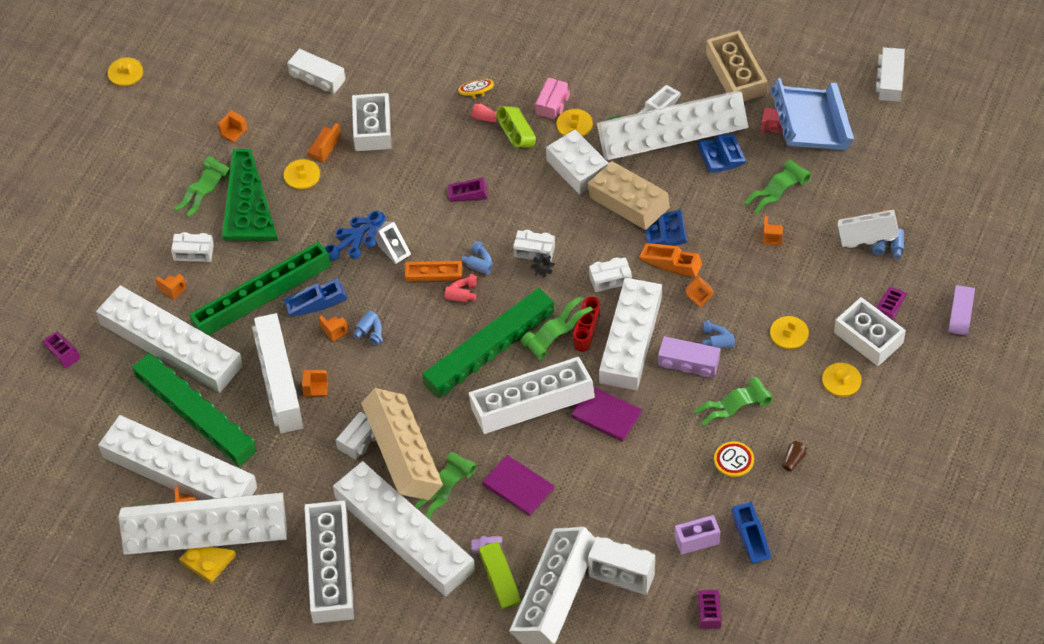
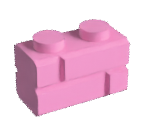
[535,78,570,120]

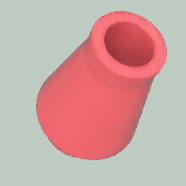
[471,103,497,124]

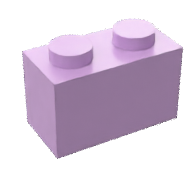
[674,515,720,555]

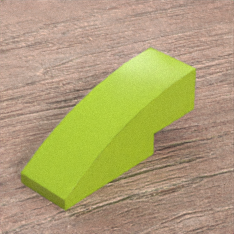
[479,541,521,610]

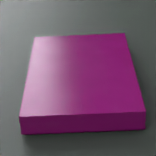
[571,387,642,442]
[483,455,555,516]

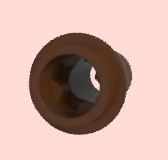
[782,441,807,472]

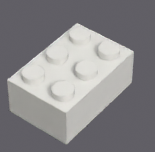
[352,93,392,151]
[546,130,609,195]
[834,297,906,366]
[588,537,655,596]

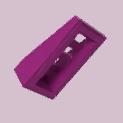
[448,177,488,202]
[876,286,907,321]
[42,331,80,368]
[698,590,721,629]

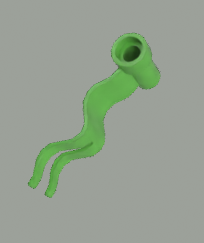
[174,156,230,217]
[744,160,811,214]
[520,296,593,360]
[694,377,773,426]
[415,452,477,520]

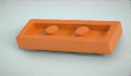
[405,261,462,282]

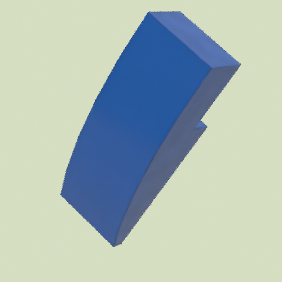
[284,278,348,316]
[731,502,772,564]

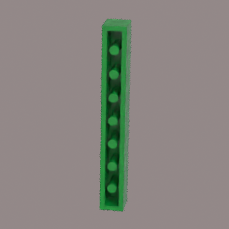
[189,241,331,336]
[422,288,554,398]
[132,353,256,467]

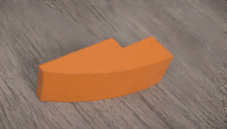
[639,243,703,278]

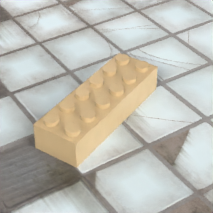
[361,388,443,500]

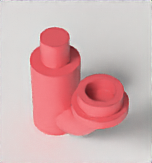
[444,274,477,303]

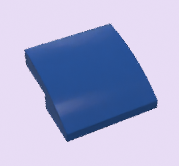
[697,134,746,173]
[645,209,688,246]

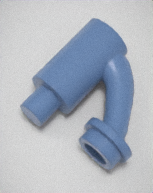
[871,228,904,259]
[461,241,493,275]
[353,310,383,346]
[703,320,735,348]

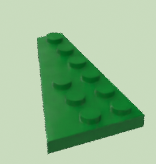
[222,149,278,241]

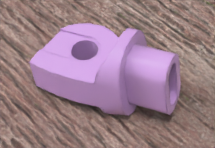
[472,535,502,554]

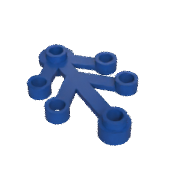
[324,210,386,261]

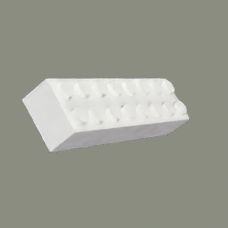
[597,91,749,160]
[96,285,243,393]
[98,415,257,501]
[333,461,475,597]
[119,493,287,555]

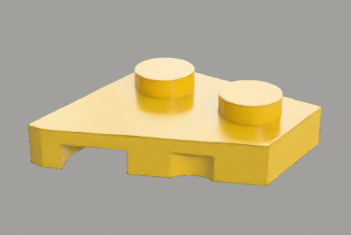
[179,547,236,583]

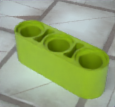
[496,106,536,149]

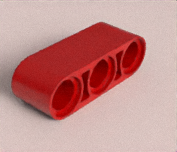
[573,296,600,352]

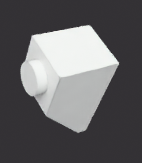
[374,221,411,264]

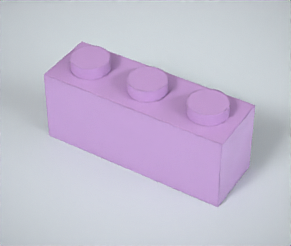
[658,336,721,378]

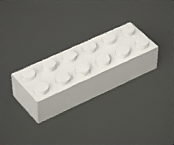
[599,278,662,391]
[252,313,304,434]
[469,357,595,434]
[305,501,354,624]
[509,527,596,644]

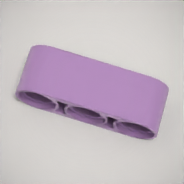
[948,285,975,336]

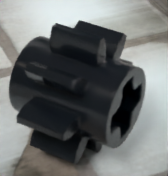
[531,253,555,278]

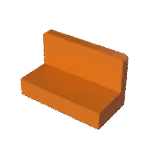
[307,123,341,163]

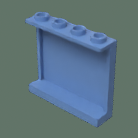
[771,78,854,150]

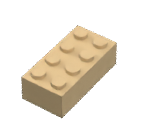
[706,30,767,102]
[587,161,670,230]

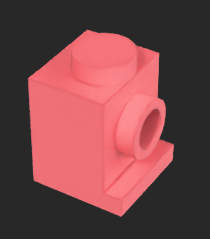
[761,108,783,134]

